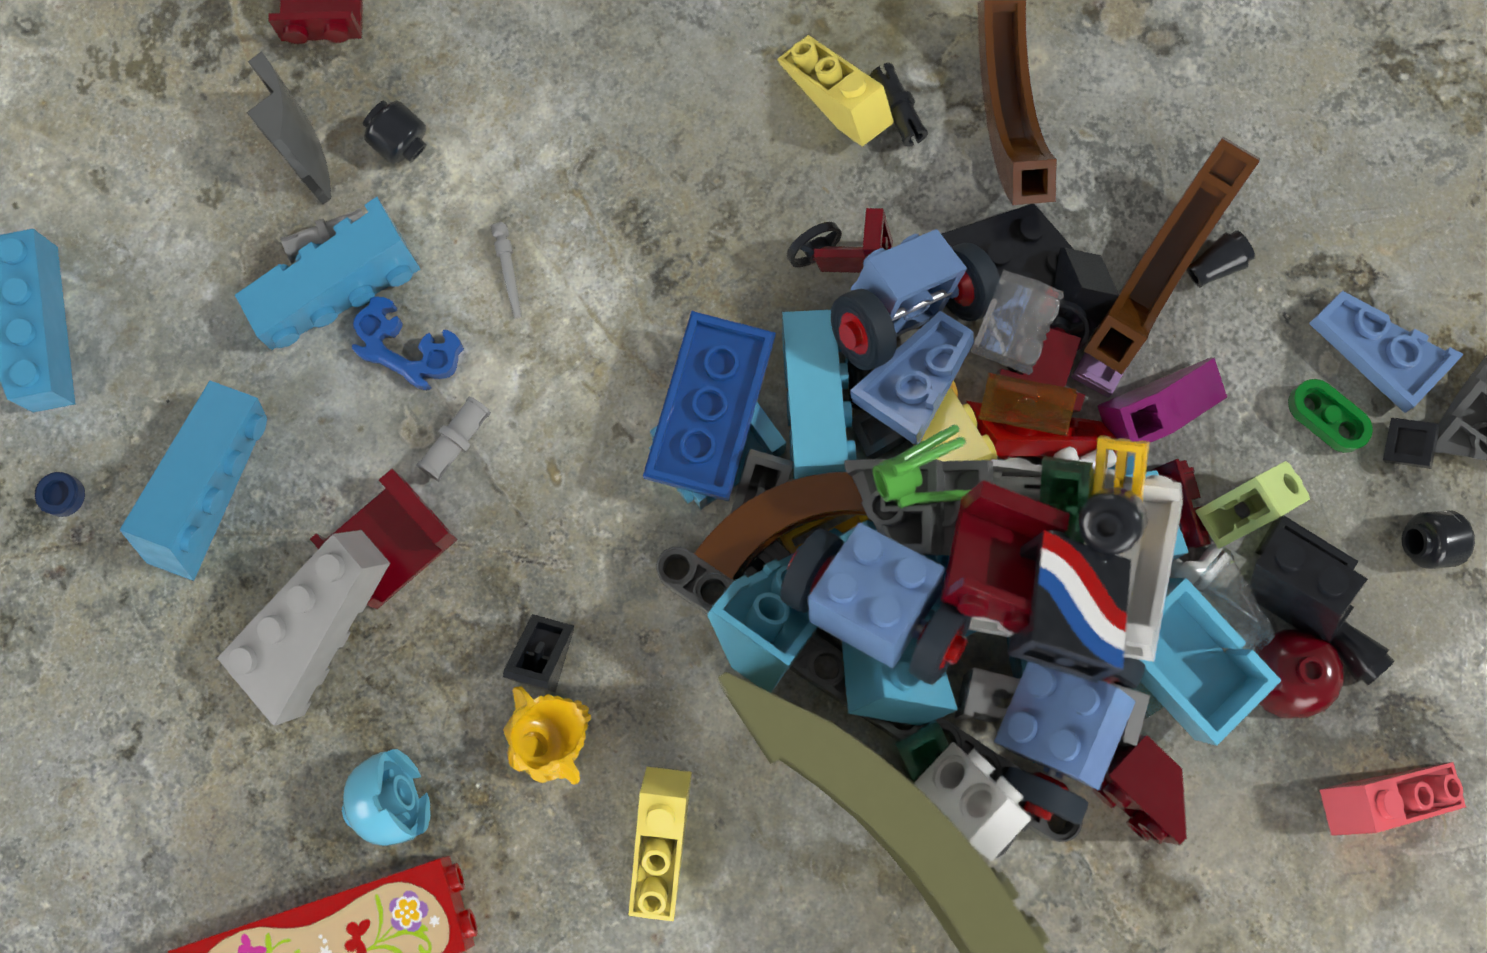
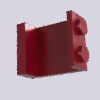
[268,0,363,44]
[310,469,458,610]
[941,480,1070,633]

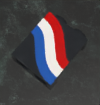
[1008,530,1132,683]

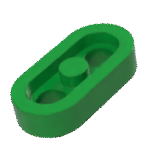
[1288,379,1373,453]

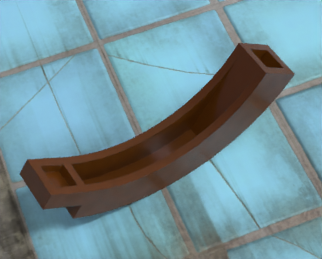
[978,0,1057,205]
[1084,137,1260,375]
[694,472,867,581]

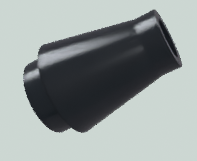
[1187,230,1255,288]
[1330,621,1395,685]

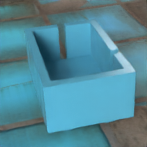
[1139,578,1281,745]

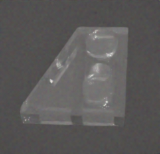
[1193,547,1275,655]

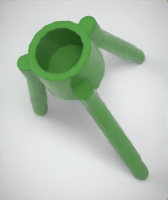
[873,425,970,509]

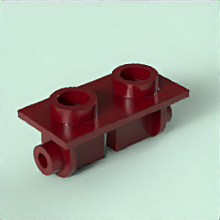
[1148,459,1212,549]

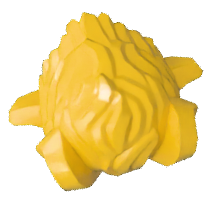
[503,686,591,785]

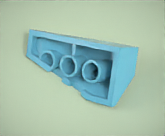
[707,528,843,693]

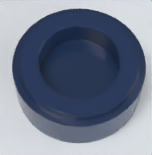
[35,472,85,517]

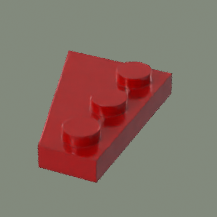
[965,401,1117,460]

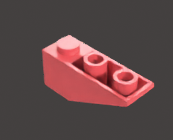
[1320,762,1466,836]

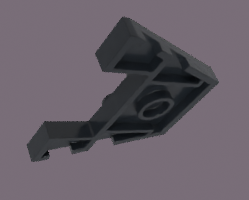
[941,204,1073,373]

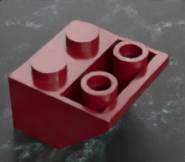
[1092,735,1187,845]

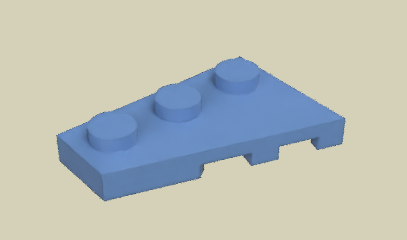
[1309,291,1464,413]
[850,311,974,445]

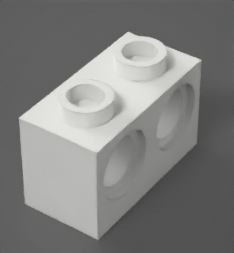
[914,742,1032,862]

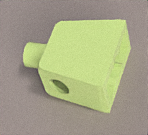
[1195,461,1310,549]

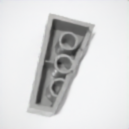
[217,530,390,726]

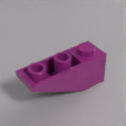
[1097,357,1227,443]

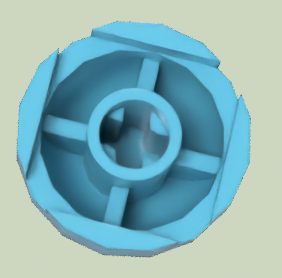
[342,749,431,846]

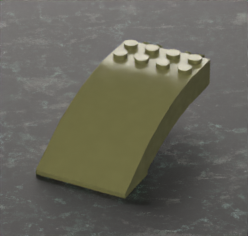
[718,672,1050,953]

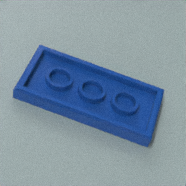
[643,311,776,502]

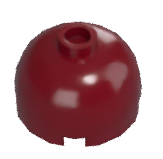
[1251,629,1344,718]

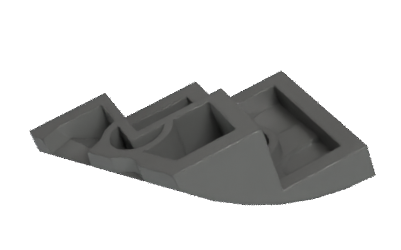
[247,51,331,205]
[1435,355,1487,461]
[844,459,993,555]

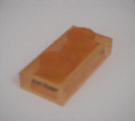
[979,373,1077,436]

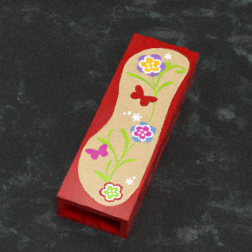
[167,855,478,953]

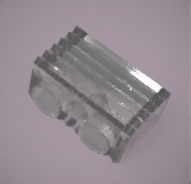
[970,270,1064,375]

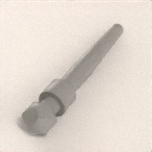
[491,222,522,319]

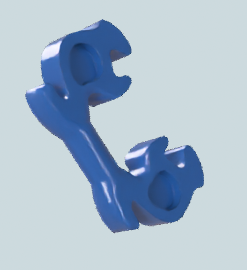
[352,297,464,391]

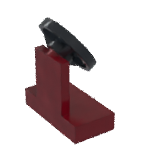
[787,208,893,273]
[992,300,1090,413]

